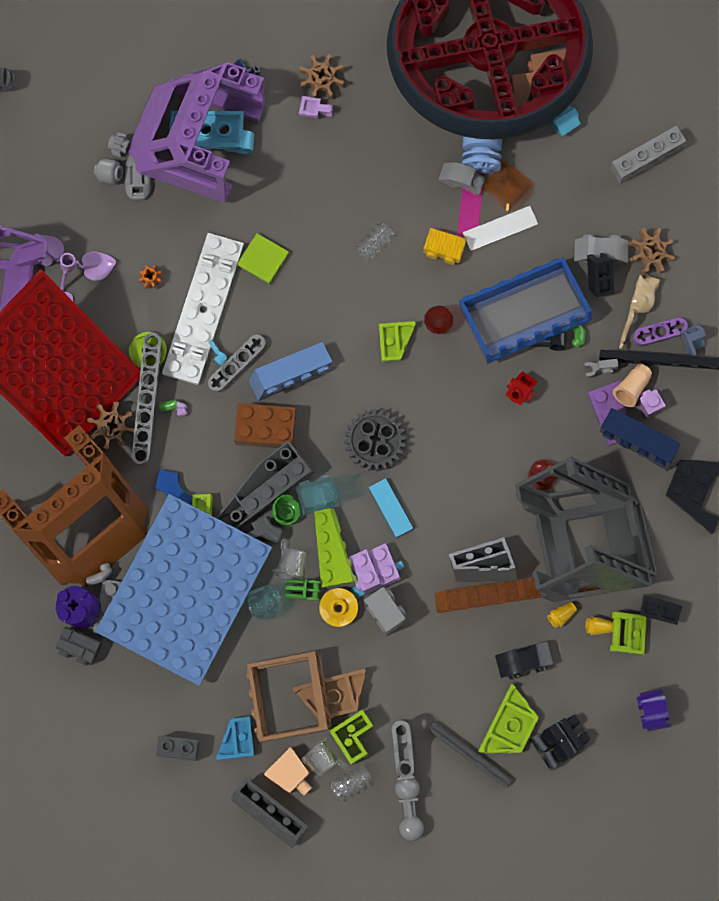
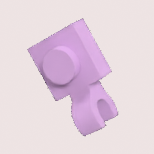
[299,96,333,119]

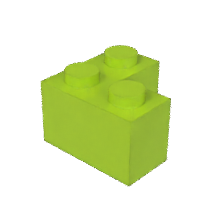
[330,709,373,766]

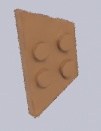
[293,668,366,719]

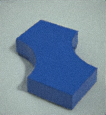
[155,470,192,505]

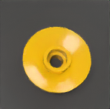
[319,588,358,627]

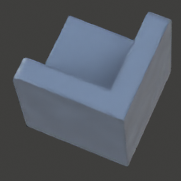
[680,325,706,356]

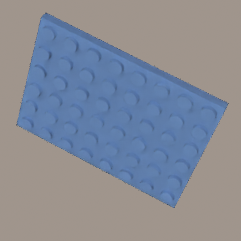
[95,494,272,686]

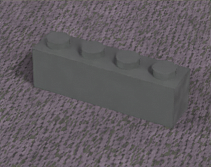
[231,778,308,849]

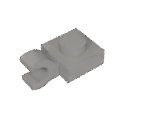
[584,359,618,378]

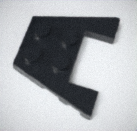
[665,460,719,534]

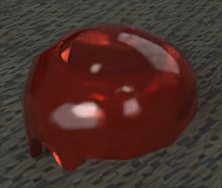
[424,305,454,334]
[527,459,557,491]

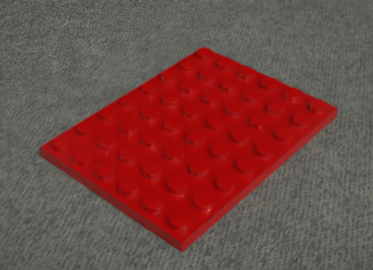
[0,269,141,457]

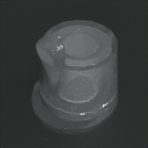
[272,538,307,580]
[300,737,347,778]

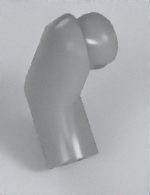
[86,563,113,586]

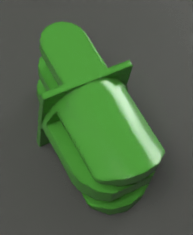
[283,579,321,601]

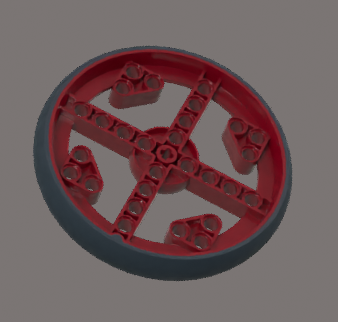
[387,0,593,140]

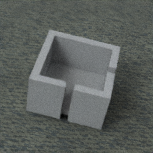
[364,587,406,636]

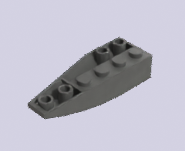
[215,440,315,529]

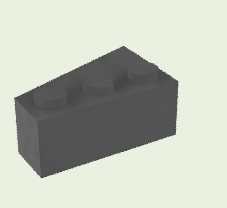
[449,538,518,582]

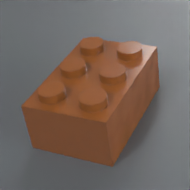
[234,403,296,448]

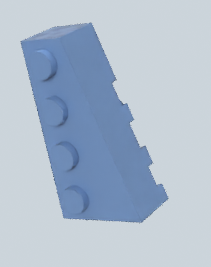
[248,342,332,401]

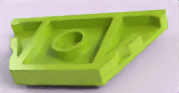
[478,684,539,753]

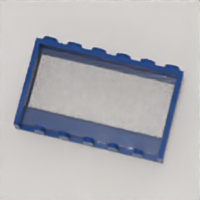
[459,257,592,364]

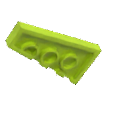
[314,508,358,588]

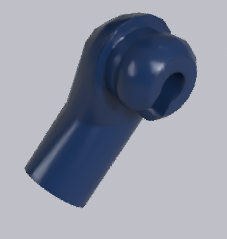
[234,59,261,76]

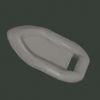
[125,155,151,200]

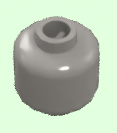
[94,159,123,184]

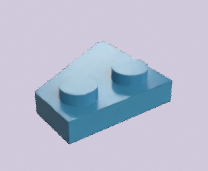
[216,716,254,760]

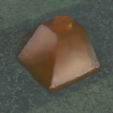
[482,160,533,211]

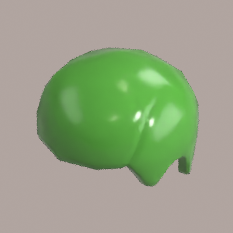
[272,495,301,526]

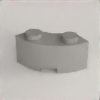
[574,235,629,265]

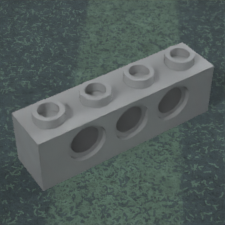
[610,126,686,184]

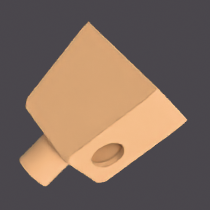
[264,747,312,796]

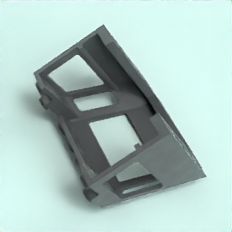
[515,456,657,602]

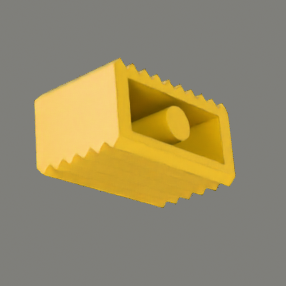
[423,228,466,265]

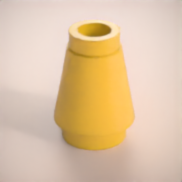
[547,602,577,628]
[585,616,613,636]

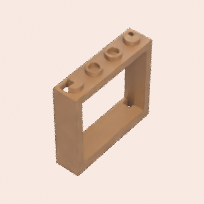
[246,651,332,742]

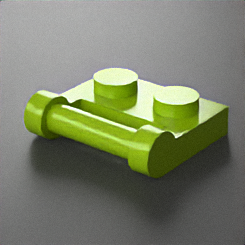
[610,612,646,655]

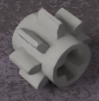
[108,132,130,157]

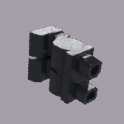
[530,715,591,771]

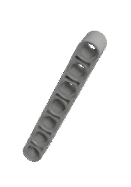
[132,333,162,465]

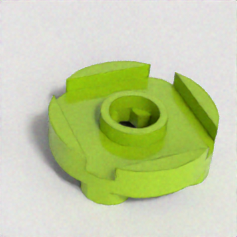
[129,332,167,369]

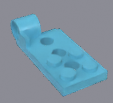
[169,111,254,154]

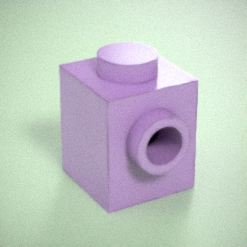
[637,389,666,419]

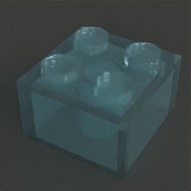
[296,476,340,515]

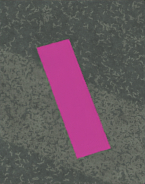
[457,173,485,243]

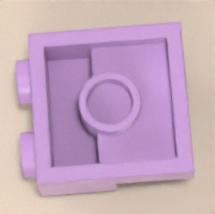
[349,543,401,595]

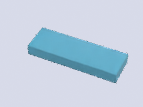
[369,478,413,538]

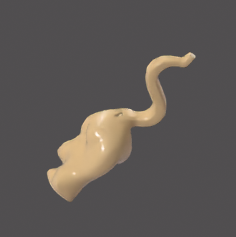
[619,274,660,349]

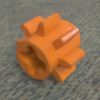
[139,265,162,289]

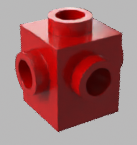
[505,371,538,406]

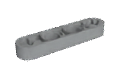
[208,335,266,393]

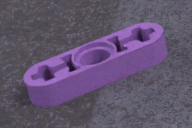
[633,318,688,347]

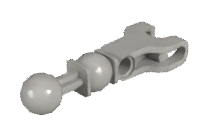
[392,720,424,841]

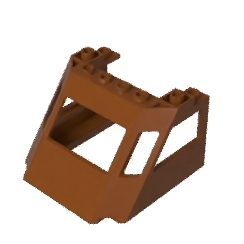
[0,426,149,587]

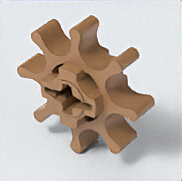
[300,54,344,99]
[628,228,674,273]
[87,402,134,449]

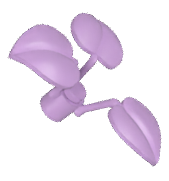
[34,233,116,301]

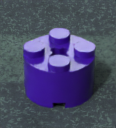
[56,586,101,629]
[637,688,671,732]

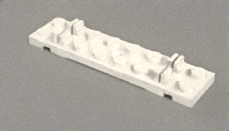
[162,233,244,386]

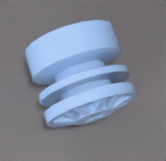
[462,136,502,173]

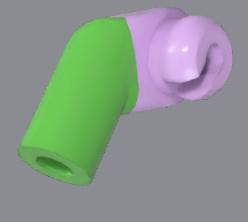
[159,400,188,417]

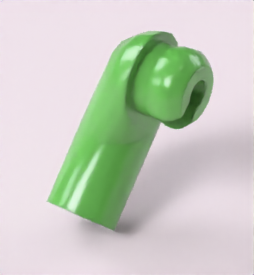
[572,325,586,348]

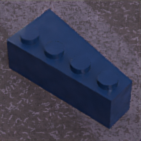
[600,408,681,471]

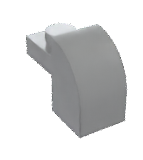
[438,162,485,195]

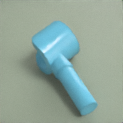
[208,340,227,366]

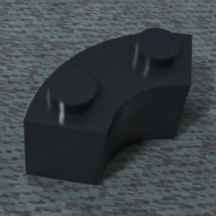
[495,642,554,680]

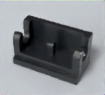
[587,253,614,297]
[639,595,682,625]

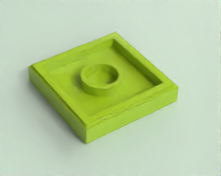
[237,233,289,284]

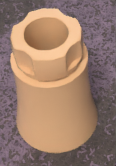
[613,364,652,407]

